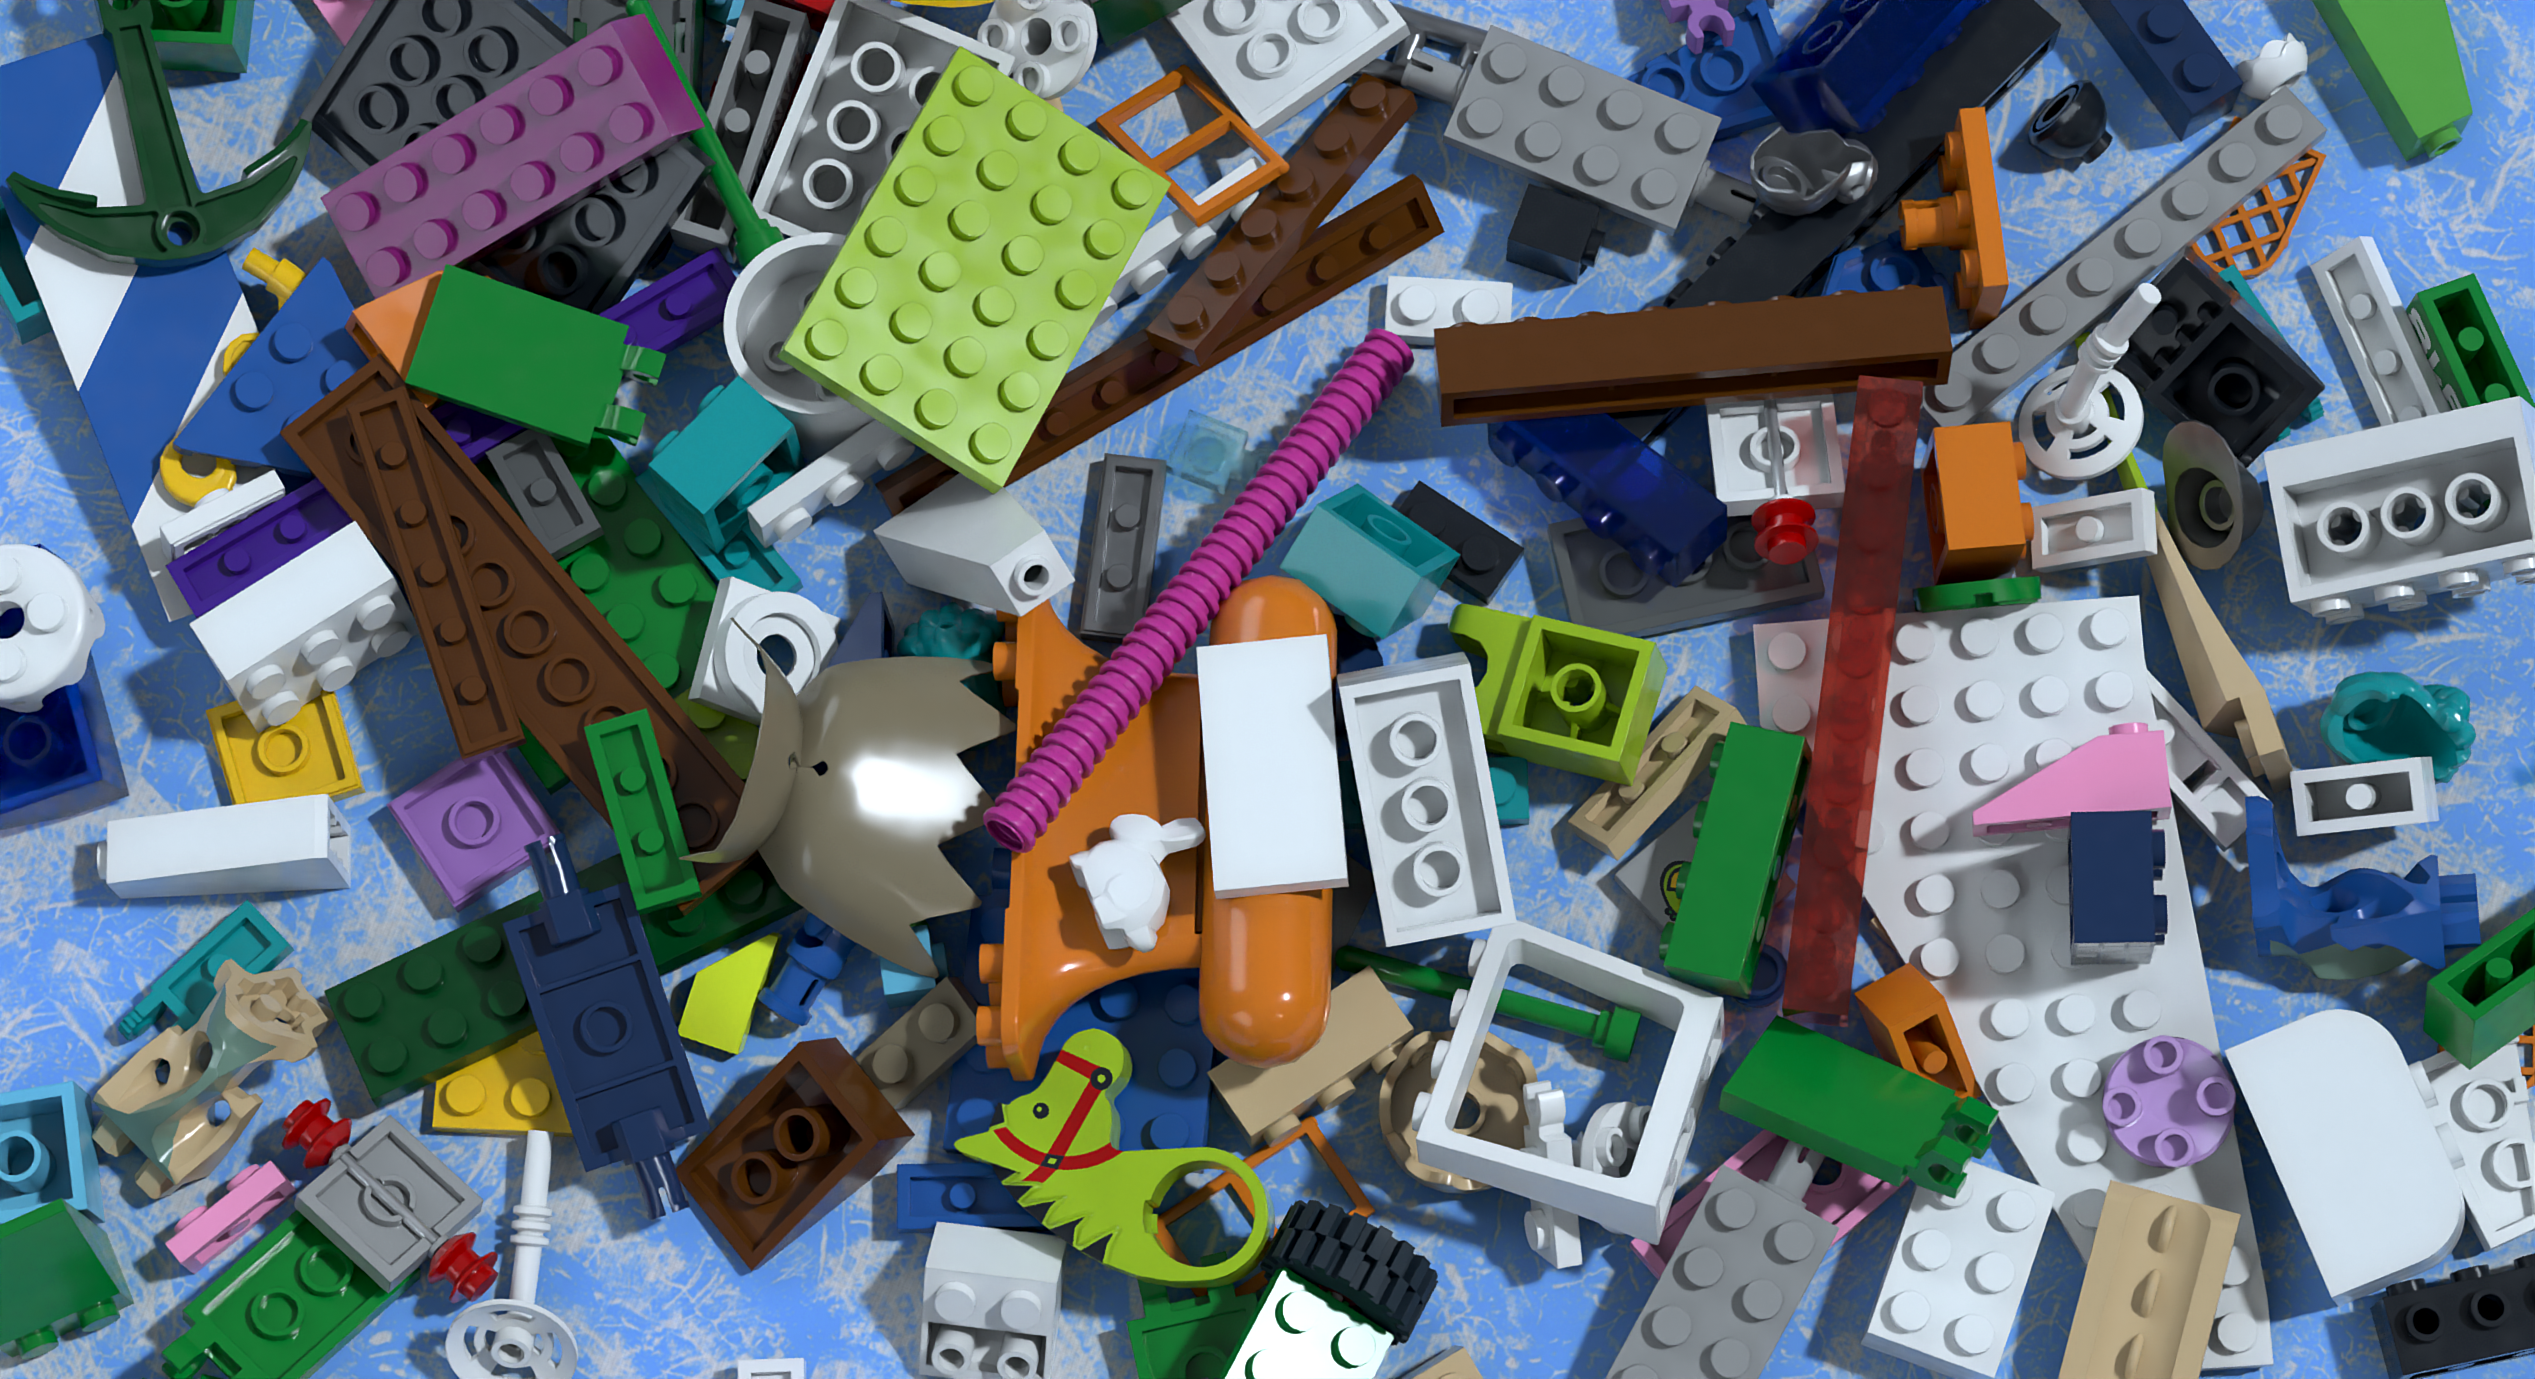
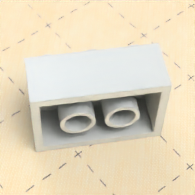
[189,521,420,734]
[1860,1161,2057,1379]

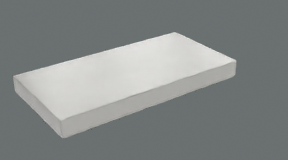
[1196,634,1349,899]

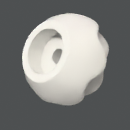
[2237,33,2308,101]

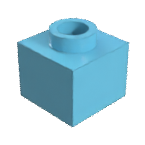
[879,925,950,1009]

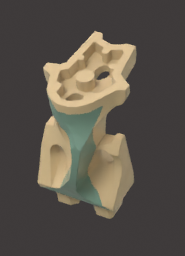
[92,959,335,1199]

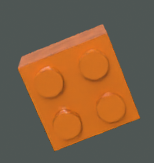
[1920,421,2034,586]

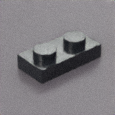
[1398,480,1524,605]

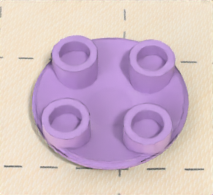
[2102,1035,2236,1169]

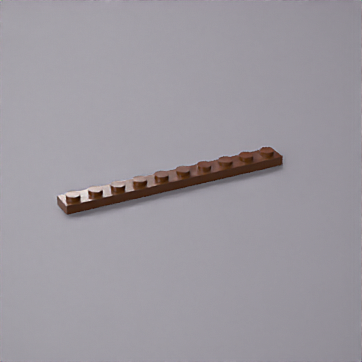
[875,173,1445,518]

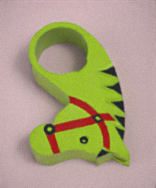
[954,1028,1275,1288]

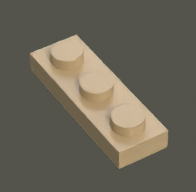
[1567,685,1747,861]

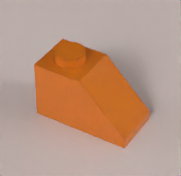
[1854,962,1982,1099]

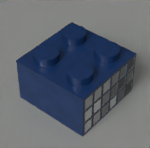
[2067,811,2168,965]

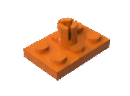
[1898,107,2009,330]

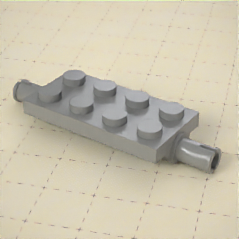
[1401,25,1758,236]
[1605,1140,1840,1379]

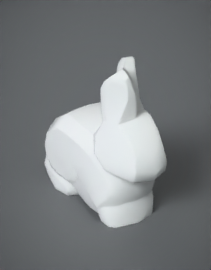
[1069,814,1206,953]

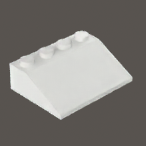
[752,0,1017,237]

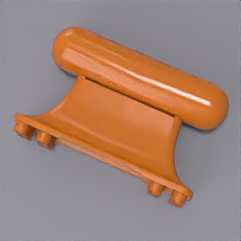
[976,575,1337,1081]

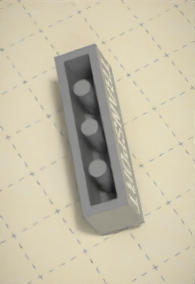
[669,0,813,264]

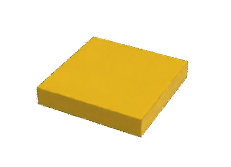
[205,690,366,805]

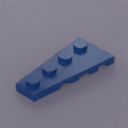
[1627,0,1804,141]

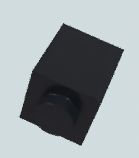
[1506,184,1606,284]

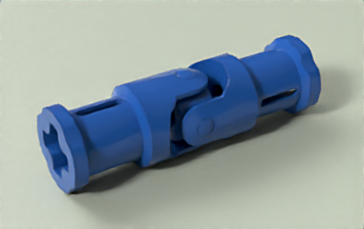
[758,912,858,1026]

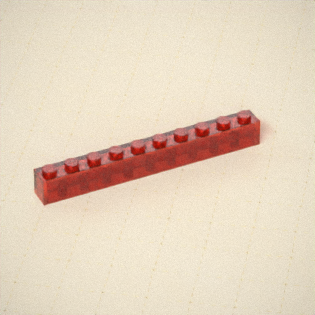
[1782,375,1923,1027]

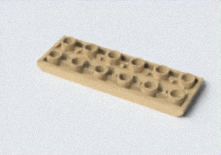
[2058,1180,2241,1379]

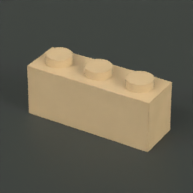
[1207,965,1414,1149]

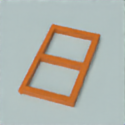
[1096,64,1290,227]
[1154,1115,1375,1297]

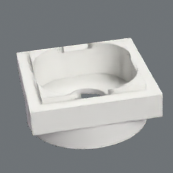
[688,577,841,726]

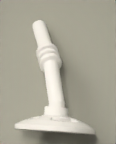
[2018,283,2161,481]
[445,1130,578,1379]

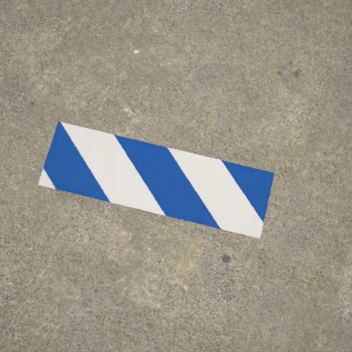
[0,34,316,622]

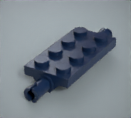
[502,833,711,1221]

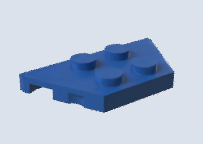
[172,256,370,479]

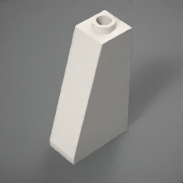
[873,473,1075,617]
[97,794,351,899]

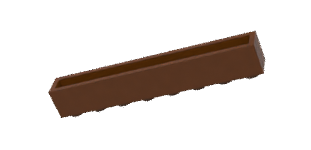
[1434,285,1953,427]

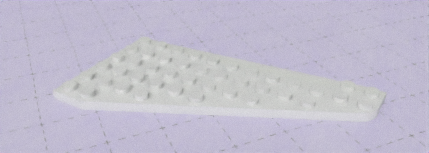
[1753,595,2274,1371]

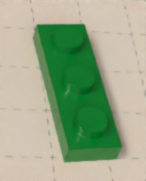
[584,708,703,915]

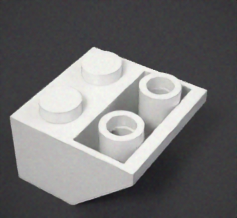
[919,1221,1067,1379]

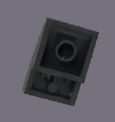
[2116,245,2325,469]

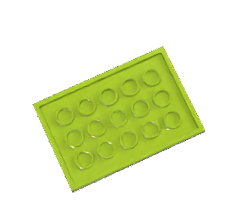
[776,46,1171,494]

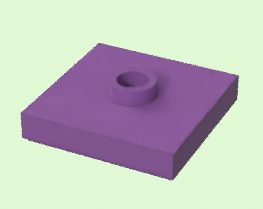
[386,751,560,912]

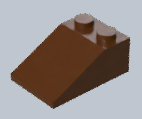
[676,1037,915,1271]

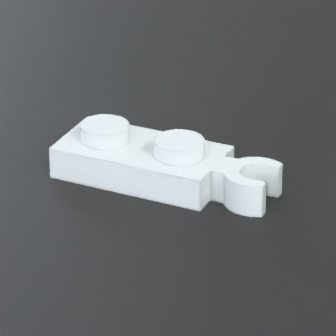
[1519,1080,1582,1269]

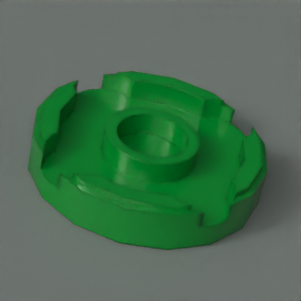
[1912,576,2042,613]

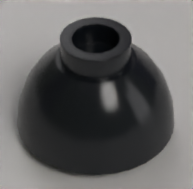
[2028,80,2113,164]

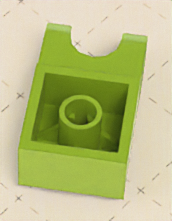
[1447,604,1668,786]

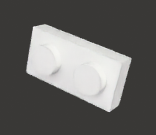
[1385,276,1513,346]
[2031,488,2157,573]

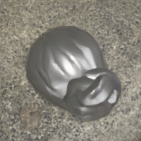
[1750,127,1878,216]

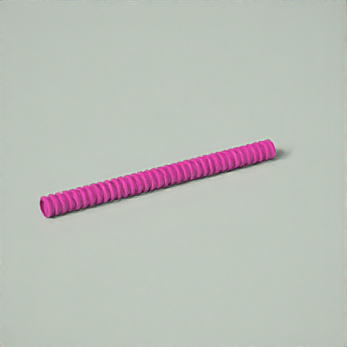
[983,328,1415,853]

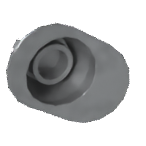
[2163,420,2264,570]

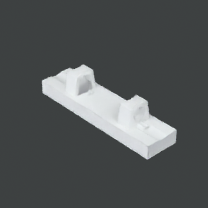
[2147,670,2274,852]

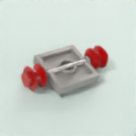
[282,1098,498,1304]

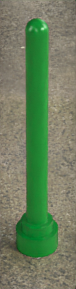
[625,0,785,270]
[1335,945,1642,1063]

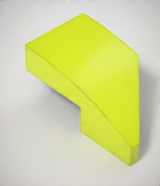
[678,932,782,1055]

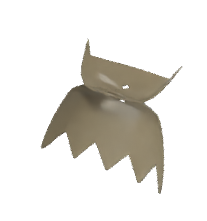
[679,617,1016,979]

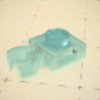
[1166,409,1276,495]

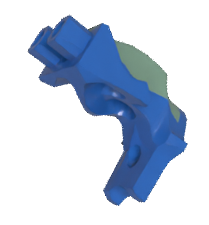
[2245,796,2481,980]

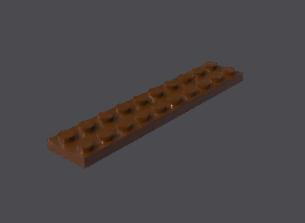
[279,354,761,917]

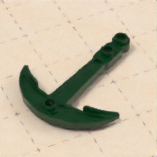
[5,0,312,268]

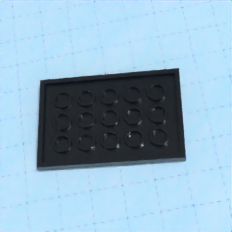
[298,0,716,315]

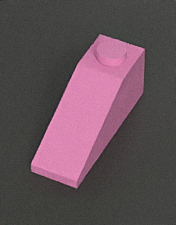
[1972,722,2172,837]

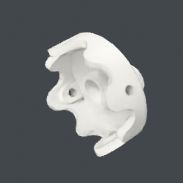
[0,544,105,712]

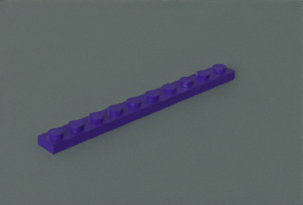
[165,246,737,619]

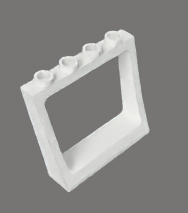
[1412,920,1725,1245]

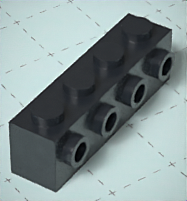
[2370,1253,2535,1379]

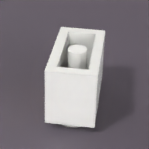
[2290,757,2439,836]

